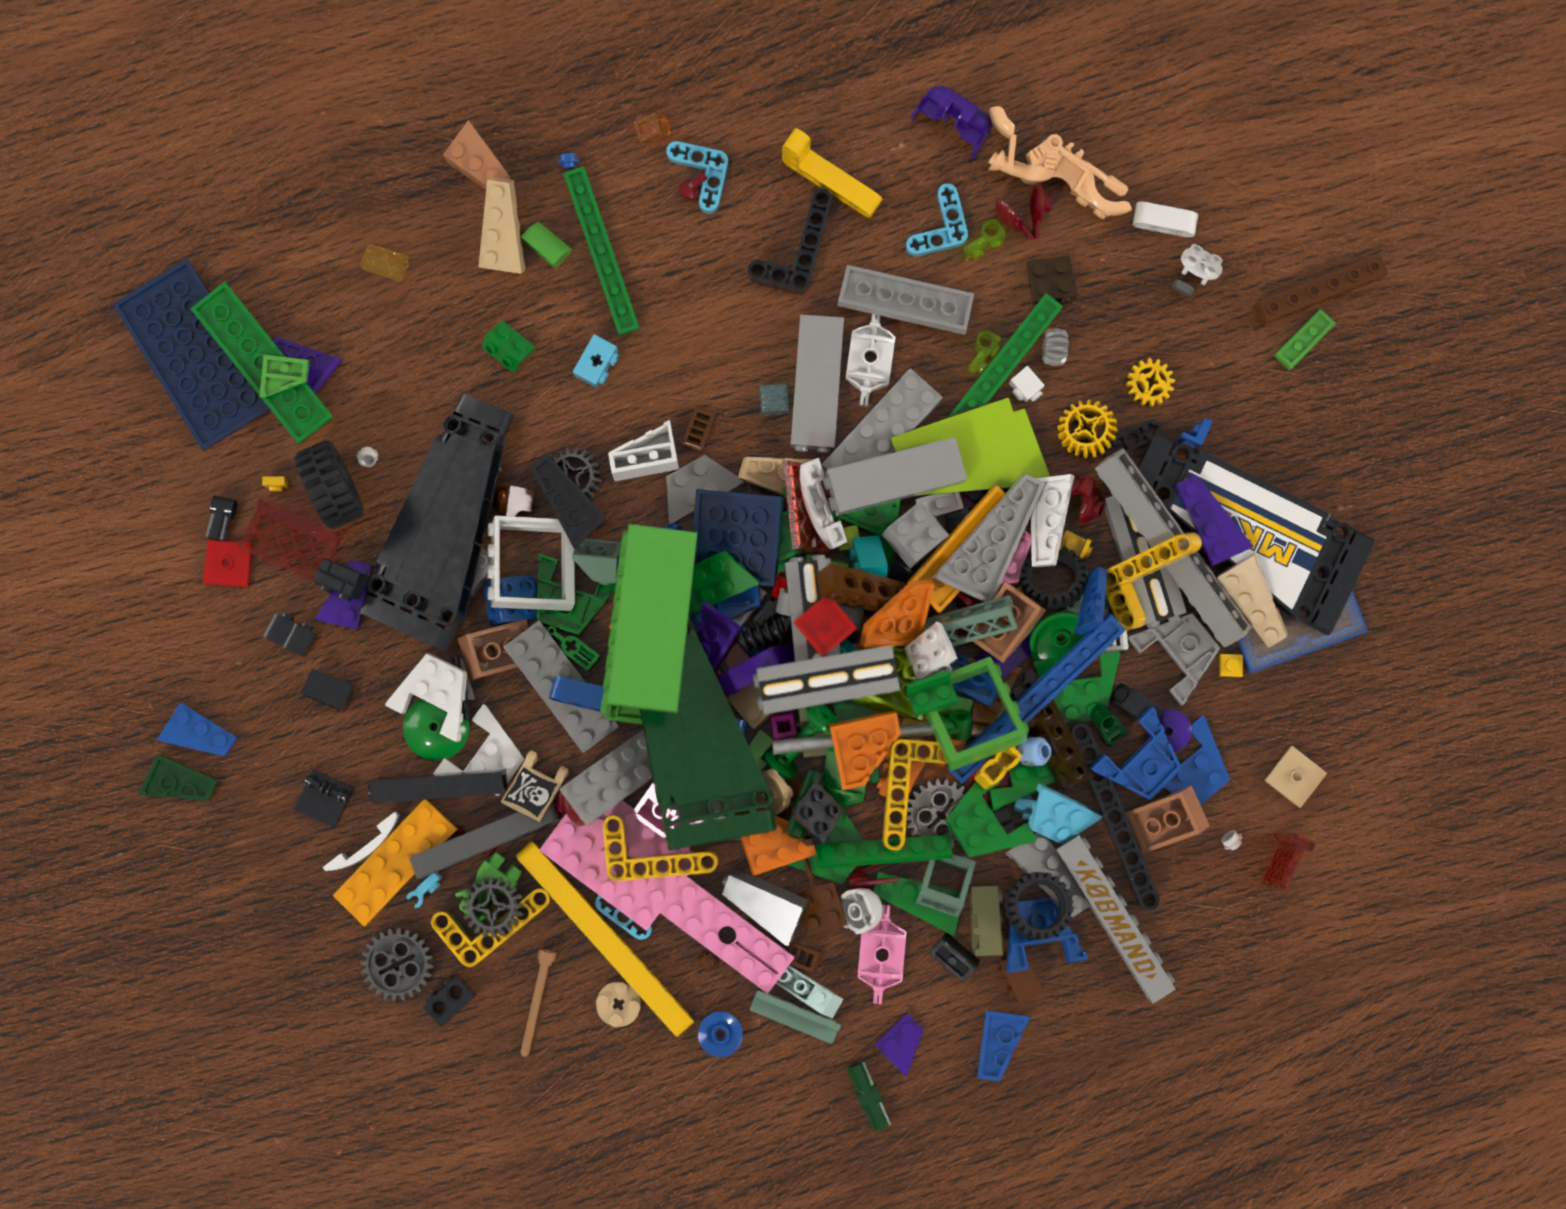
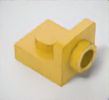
[1059,530,1093,560]

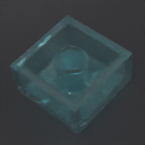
[760,384,789,415]

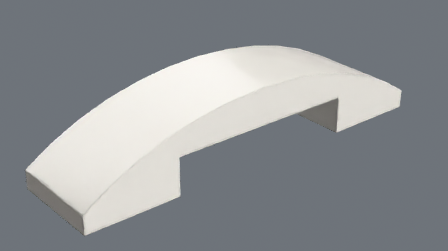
[800,458,848,549]
[323,812,401,871]

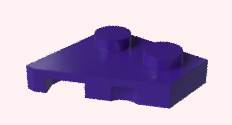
[875,1013,923,1076]

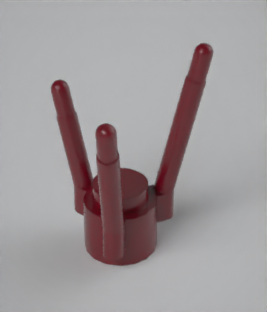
[849,864,899,891]

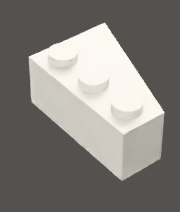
[608,420,679,481]

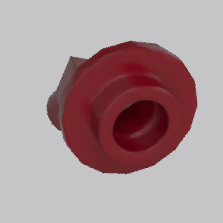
[678,172,708,200]

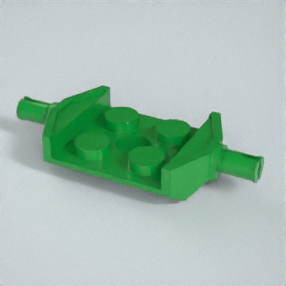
[823,747,867,820]

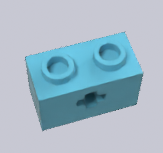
[573,334,619,388]

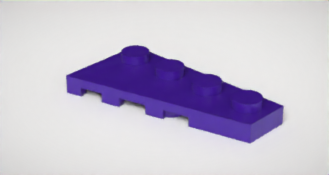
[1175,475,1254,566]

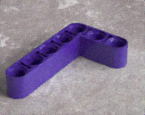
[716,641,795,698]

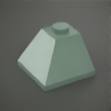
[572,539,621,585]

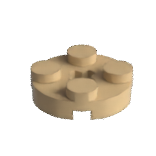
[755,769,793,814]
[596,981,641,1027]

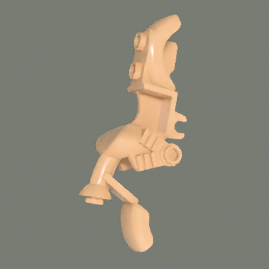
[988,106,1132,220]

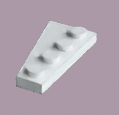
[1031,474,1074,567]

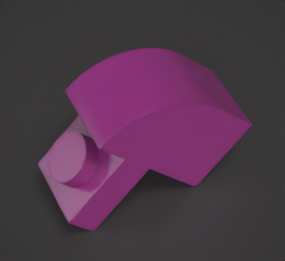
[771,709,797,741]

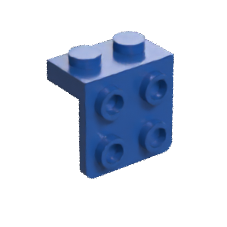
[483,575,537,626]

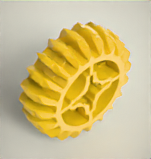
[1058,399,1118,459]

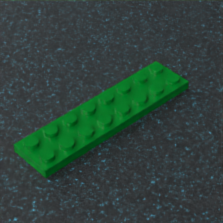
[190,282,334,445]

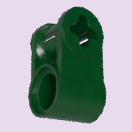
[1090,705,1128,748]

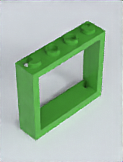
[925,656,1029,771]

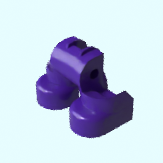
[911,86,993,160]

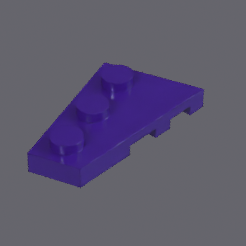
[273,336,343,394]
[315,560,374,630]
[698,602,741,673]

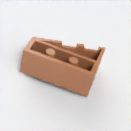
[443,120,511,190]

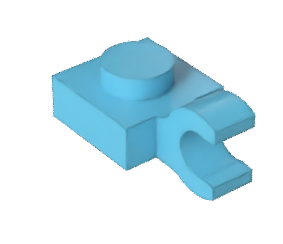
[406,872,442,908]

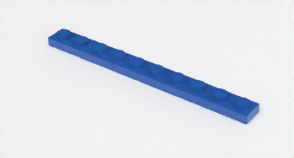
[945,613,1126,784]

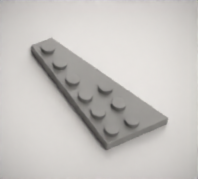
[932,474,1045,602]

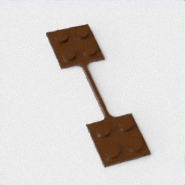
[770,775,848,937]

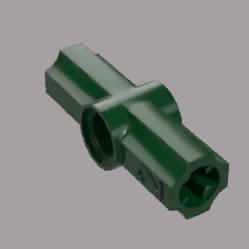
[784,770,826,840]
[847,1061,891,1132]

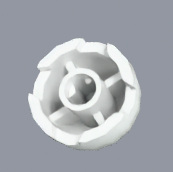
[840,888,883,934]

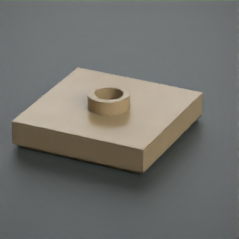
[1264,746,1327,808]

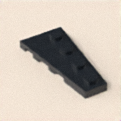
[531,454,607,549]

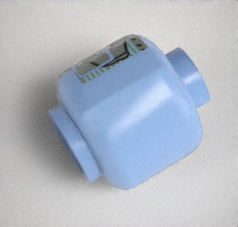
[1017,737,1051,766]

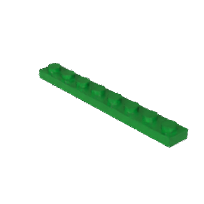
[563,166,640,336]
[947,293,1063,418]

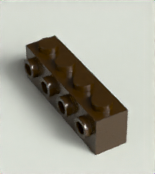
[1027,699,1094,793]

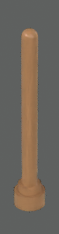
[520,949,556,1057]

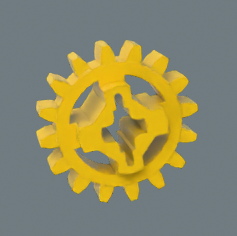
[1126,358,1175,407]

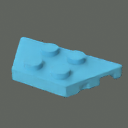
[1028,783,1103,845]

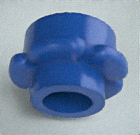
[558,153,579,169]

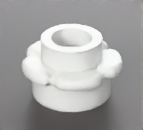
[356,447,378,467]
[1221,830,1242,850]

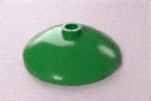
[1029,611,1087,664]
[403,699,470,761]

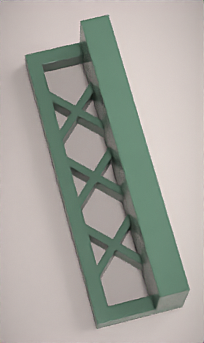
[924,595,1018,647]
[749,989,841,1044]

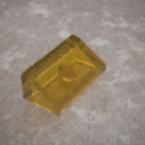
[361,244,410,281]

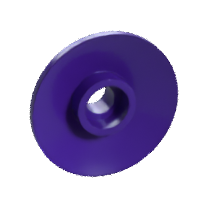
[1147,709,1192,753]

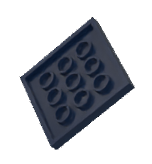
[693,489,784,586]

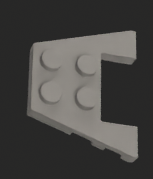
[1128,614,1220,706]

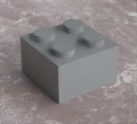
[882,502,949,569]

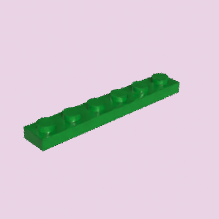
[816,834,952,869]

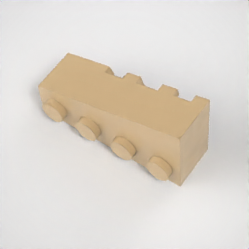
[478,177,526,274]

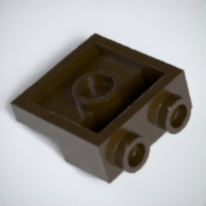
[1026,255,1078,305]

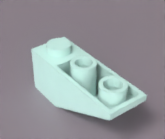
[775,965,844,1018]

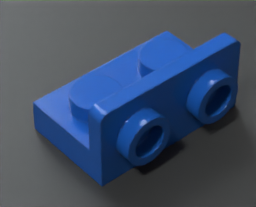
[1176,418,1213,451]

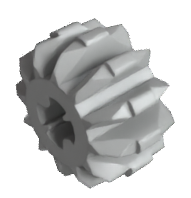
[1042,328,1069,366]

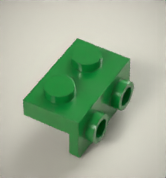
[482,320,535,373]

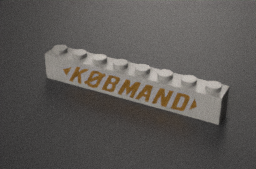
[1055,835,1176,1004]

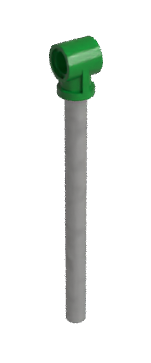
[772,710,972,755]

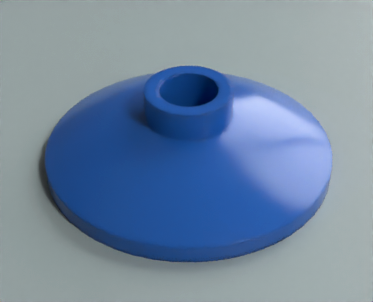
[698,1011,743,1057]

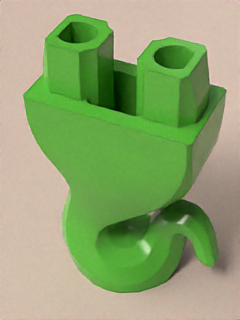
[455,852,522,921]

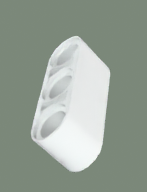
[1133,202,1198,237]

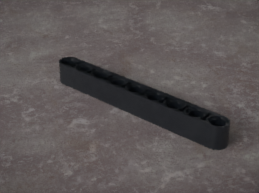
[1070,723,1160,910]

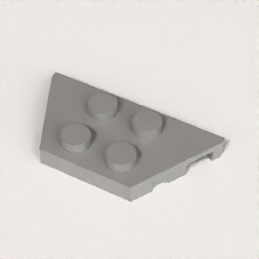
[667,455,744,524]

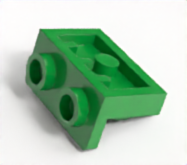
[906,671,958,717]

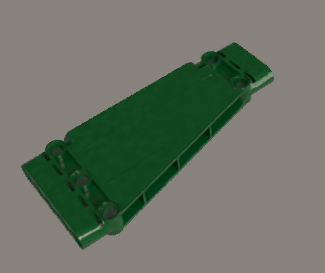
[639,611,777,851]

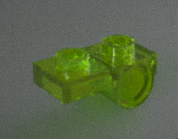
[962,220,1006,259]
[966,330,1001,376]

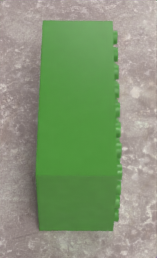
[600,524,697,724]

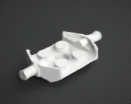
[845,314,895,406]

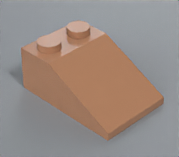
[971,582,1046,663]
[458,620,529,681]
[1125,785,1210,853]

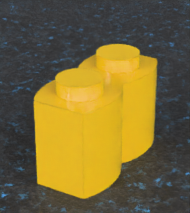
[974,747,1022,790]

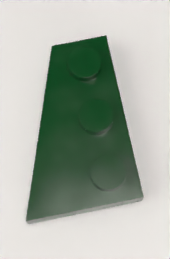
[138,754,219,801]

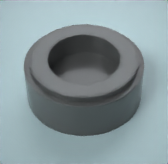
[1172,279,1195,297]

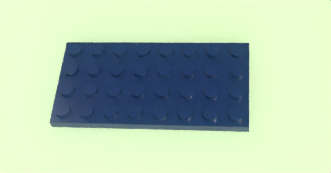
[113,259,271,451]

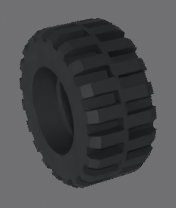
[294,440,364,529]

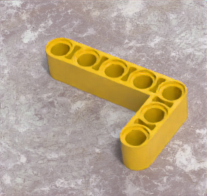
[782,128,882,218]
[1105,532,1202,630]
[882,739,957,850]
[603,814,718,881]
[431,888,551,967]

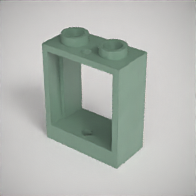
[915,854,976,917]

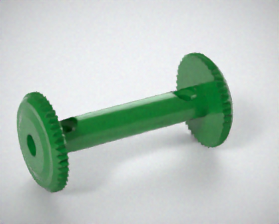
[764,704,838,779]

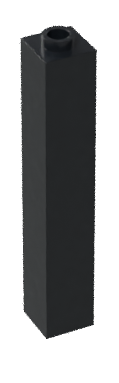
[368,769,508,803]

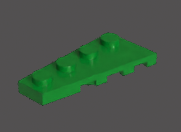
[873,872,960,936]

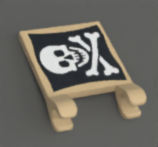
[501,751,569,822]

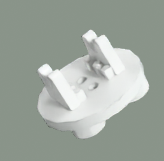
[1181,244,1222,285]

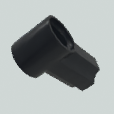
[205,495,238,541]

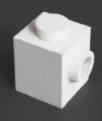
[1009,366,1045,403]

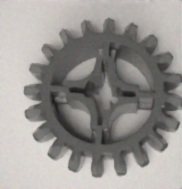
[550,447,602,499]
[462,876,524,938]

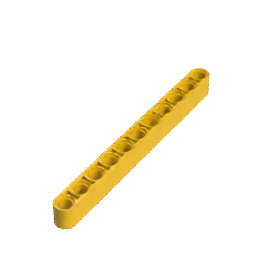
[515,840,694,1037]

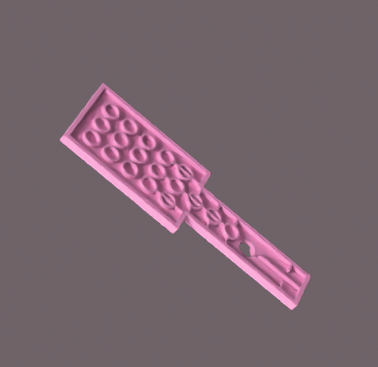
[540,800,795,994]

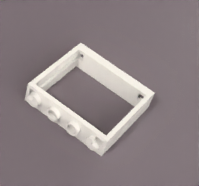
[487,516,575,611]

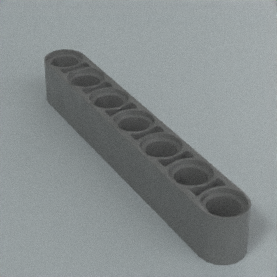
[409,800,561,879]

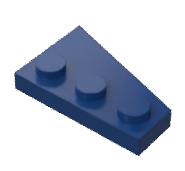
[1074,567,1107,636]

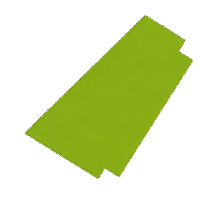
[891,398,1050,496]

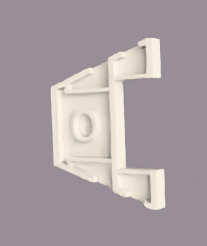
[385,654,467,742]
[433,704,525,796]

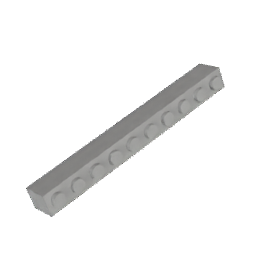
[1095,448,1252,648]

